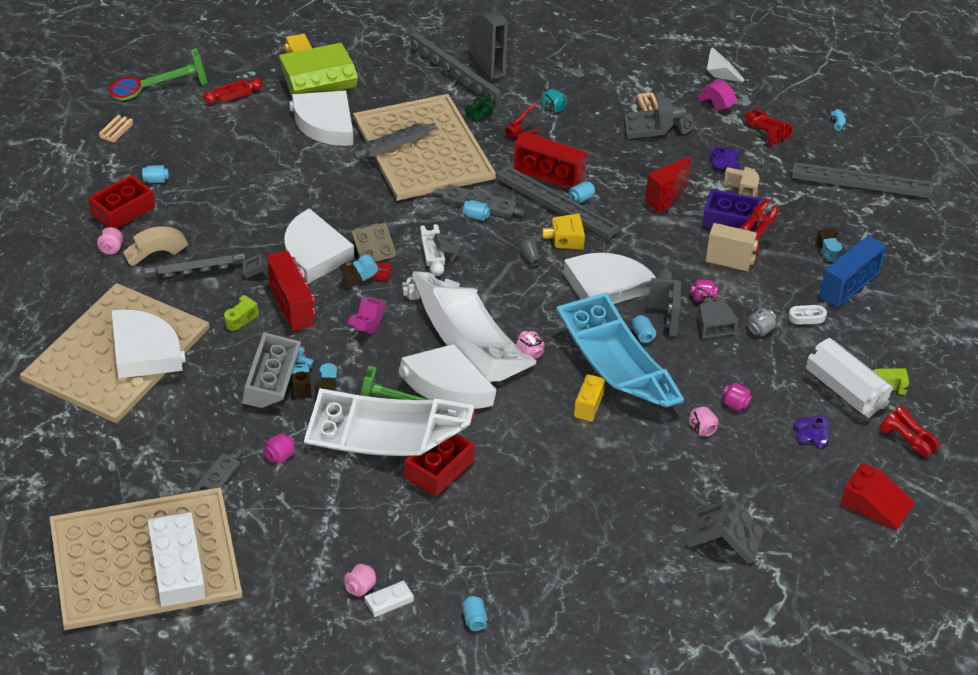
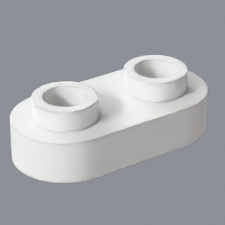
[789,305,827,324]

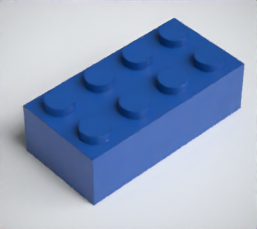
[819,235,886,308]

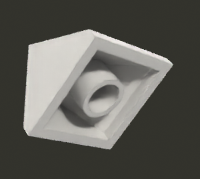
[707,48,745,82]

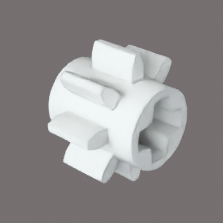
[402,277,420,300]

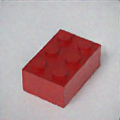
[88,175,155,229]
[404,433,475,497]

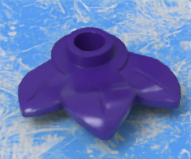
[710,147,740,170]
[793,415,830,449]

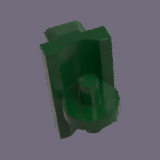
[465,93,495,122]

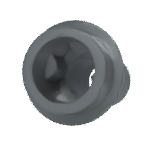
[520,239,541,266]

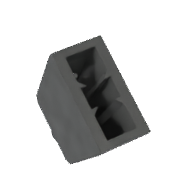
[698,297,739,339]

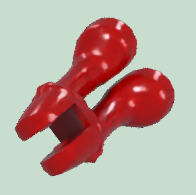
[744,109,793,146]
[738,198,779,253]
[879,406,940,458]

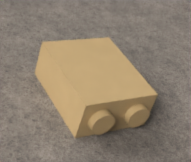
[706,223,758,271]

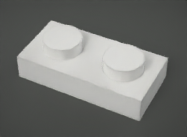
[365,581,414,617]

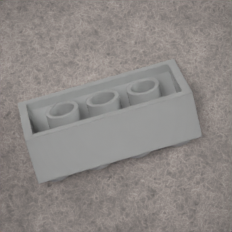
[242,332,301,408]

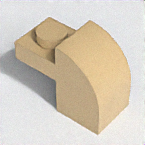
[724,167,759,197]

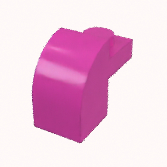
[697,80,737,111]
[348,297,386,334]

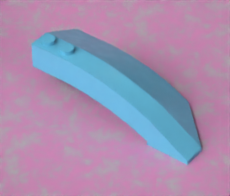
[556,292,684,407]

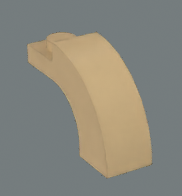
[123,226,188,266]

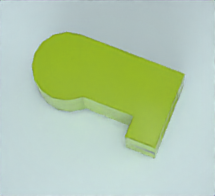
[224,295,259,331]
[873,368,909,395]

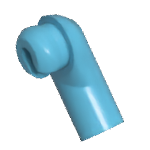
[831,109,846,131]
[295,346,315,369]

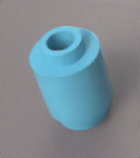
[142,165,169,183]
[568,182,595,204]
[463,200,490,221]
[632,315,656,343]
[462,596,488,631]

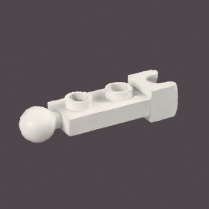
[420,224,445,276]

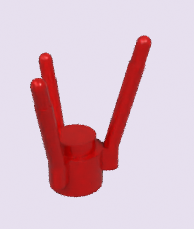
[504,102,539,139]

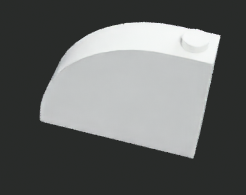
[290,91,353,146]
[285,209,354,284]
[563,253,656,304]
[112,310,185,378]
[399,344,497,409]

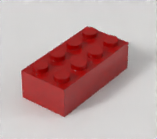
[513,131,587,189]
[267,250,316,331]

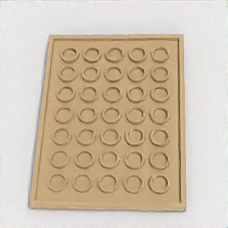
[353,94,496,200]
[20,283,210,424]
[50,487,242,630]

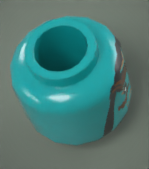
[541,89,567,113]

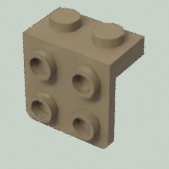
[348,223,396,263]

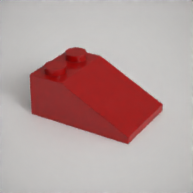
[645,156,691,212]
[840,462,915,531]

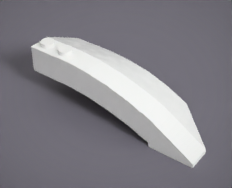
[412,271,537,383]
[304,389,475,456]

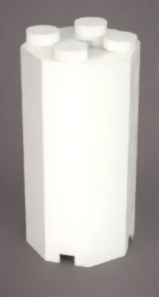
[806,338,893,418]

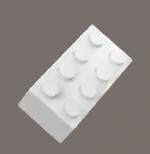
[148,512,206,607]

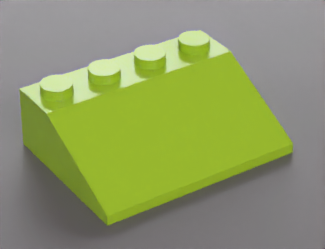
[278,43,358,100]

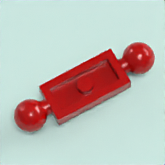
[203,78,263,104]

